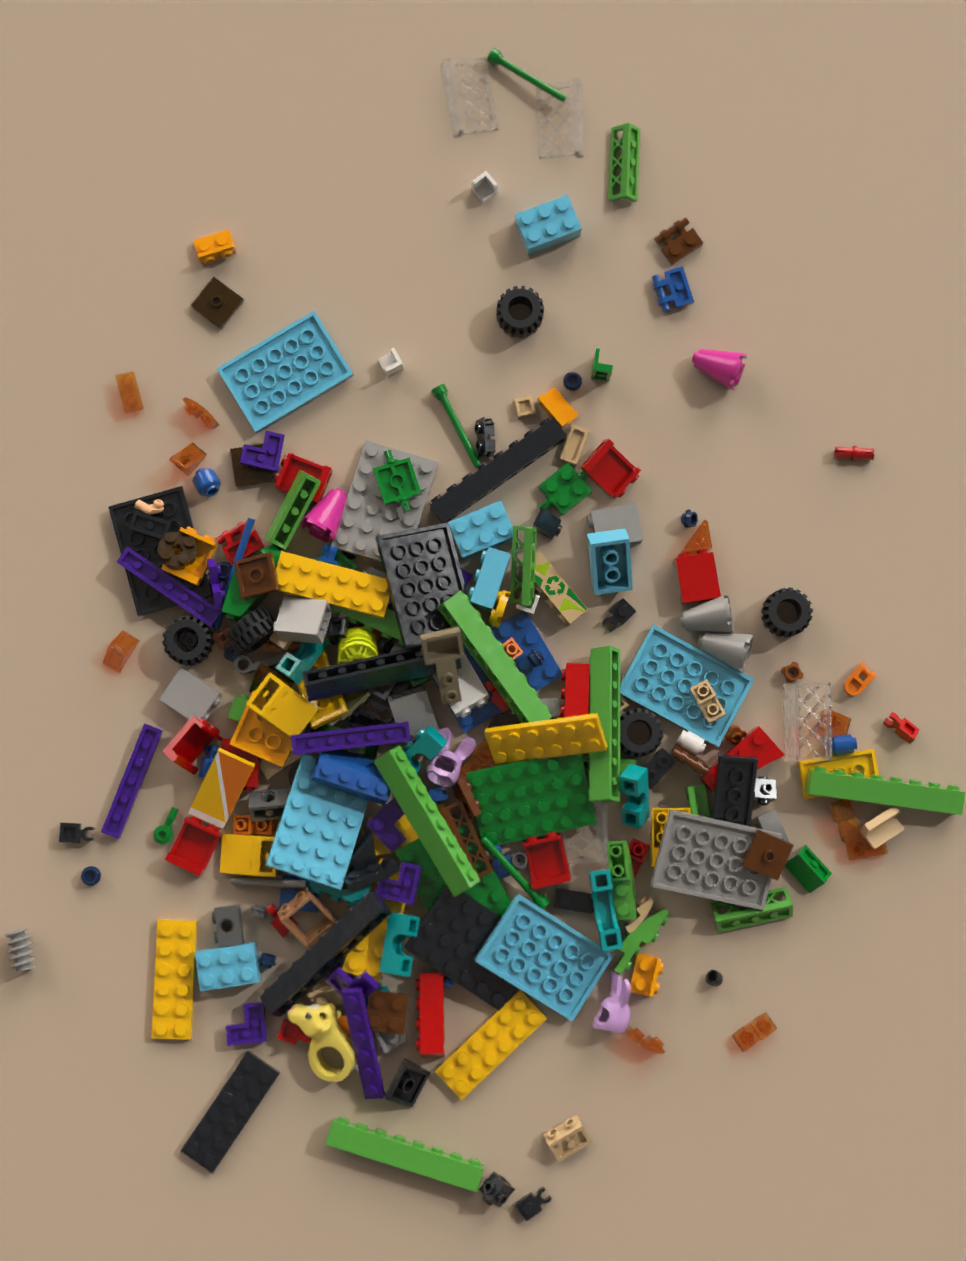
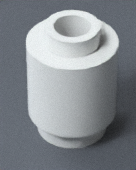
[676,730,706,756]

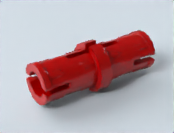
[834,446,875,461]

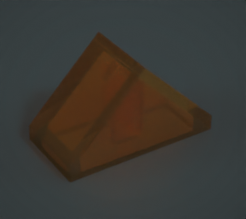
[169,442,207,477]
[681,520,712,554]
[103,630,140,673]
[817,709,851,736]

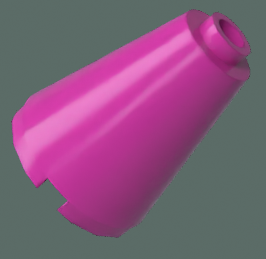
[692,349,747,390]
[300,488,347,543]

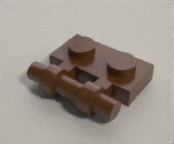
[654,217,703,265]
[671,744,709,775]
[452,778,481,820]

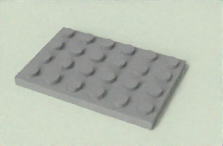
[332,440,438,563]
[650,809,782,910]

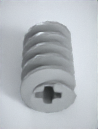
[5,928,36,971]

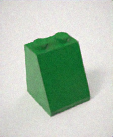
[222,569,269,622]

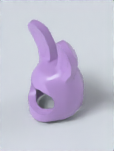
[426,728,477,787]
[592,971,631,1034]

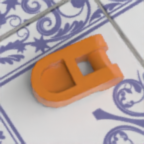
[843,662,877,696]

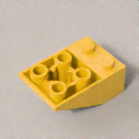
[246,672,319,737]
[650,808,691,867]
[220,834,278,877]

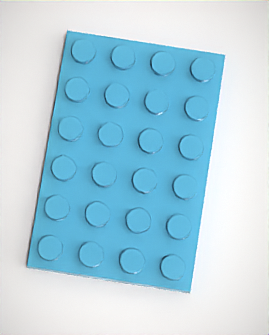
[217,311,354,434]
[620,624,755,747]
[265,754,369,891]
[475,893,614,1021]

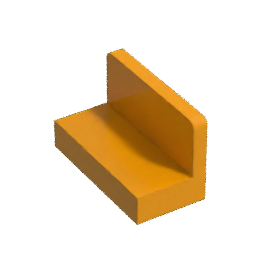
[537,387,578,429]

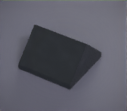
[384,1058,431,1108]

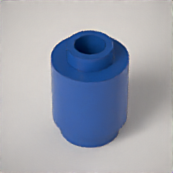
[827,734,857,756]

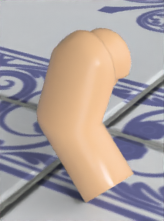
[134,499,164,515]

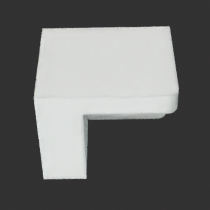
[471,171,498,204]
[378,348,404,377]
[516,591,540,614]

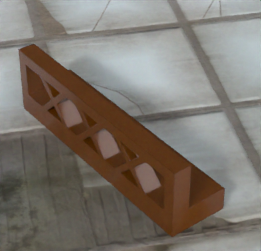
[439,800,493,879]

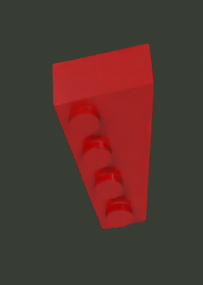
[560,663,589,718]
[699,726,785,792]
[416,973,445,1058]

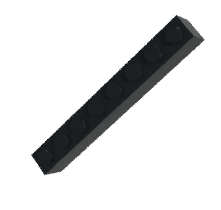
[430,417,567,524]
[302,647,462,702]
[259,892,392,1017]

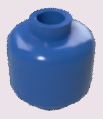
[192,468,221,497]

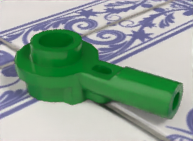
[153,807,179,845]

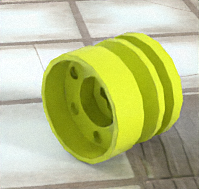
[338,627,378,664]

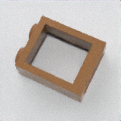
[277,887,337,949]

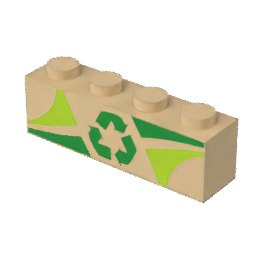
[521,550,588,625]

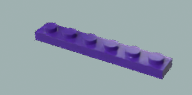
[117,546,223,628]
[291,722,411,755]
[101,723,164,839]
[341,988,385,1099]

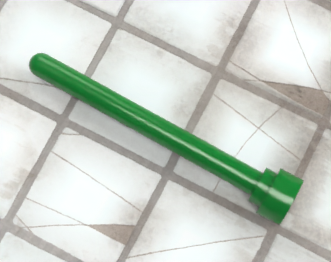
[487,48,566,102]
[431,384,481,468]
[481,837,550,909]

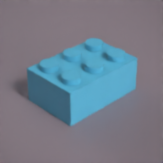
[515,195,581,256]
[448,501,513,560]
[587,528,633,595]
[468,547,511,612]
[195,941,262,992]

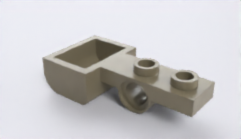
[420,627,465,705]

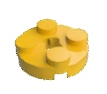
[489,590,511,629]

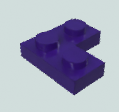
[239,430,285,473]
[207,558,226,610]
[366,797,406,852]
[376,862,422,905]
[324,967,379,998]
[226,1002,267,1046]

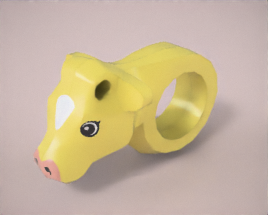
[288,1003,357,1082]

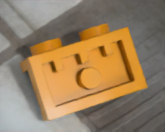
[193,229,236,264]
[630,953,664,998]

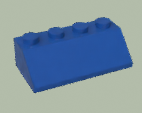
[310,749,391,805]

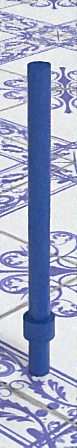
[213,517,255,629]

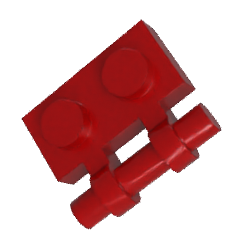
[216,521,265,566]

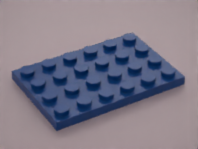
[431,611,562,733]

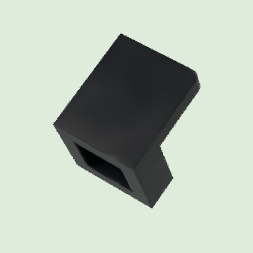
[326,617,353,645]

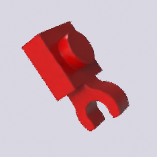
[484,680,509,712]
[883,712,920,744]
[266,903,298,937]
[277,1019,312,1045]

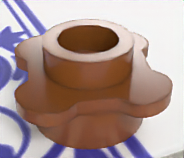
[213,627,232,650]
[781,662,803,684]
[724,725,747,745]

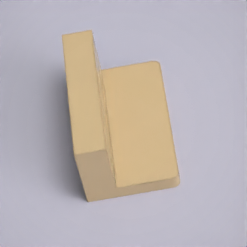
[860,806,904,849]

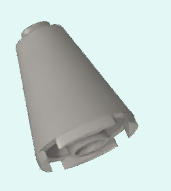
[680,595,734,633]
[698,632,753,672]

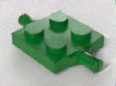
[373,450,421,513]
[538,463,592,516]

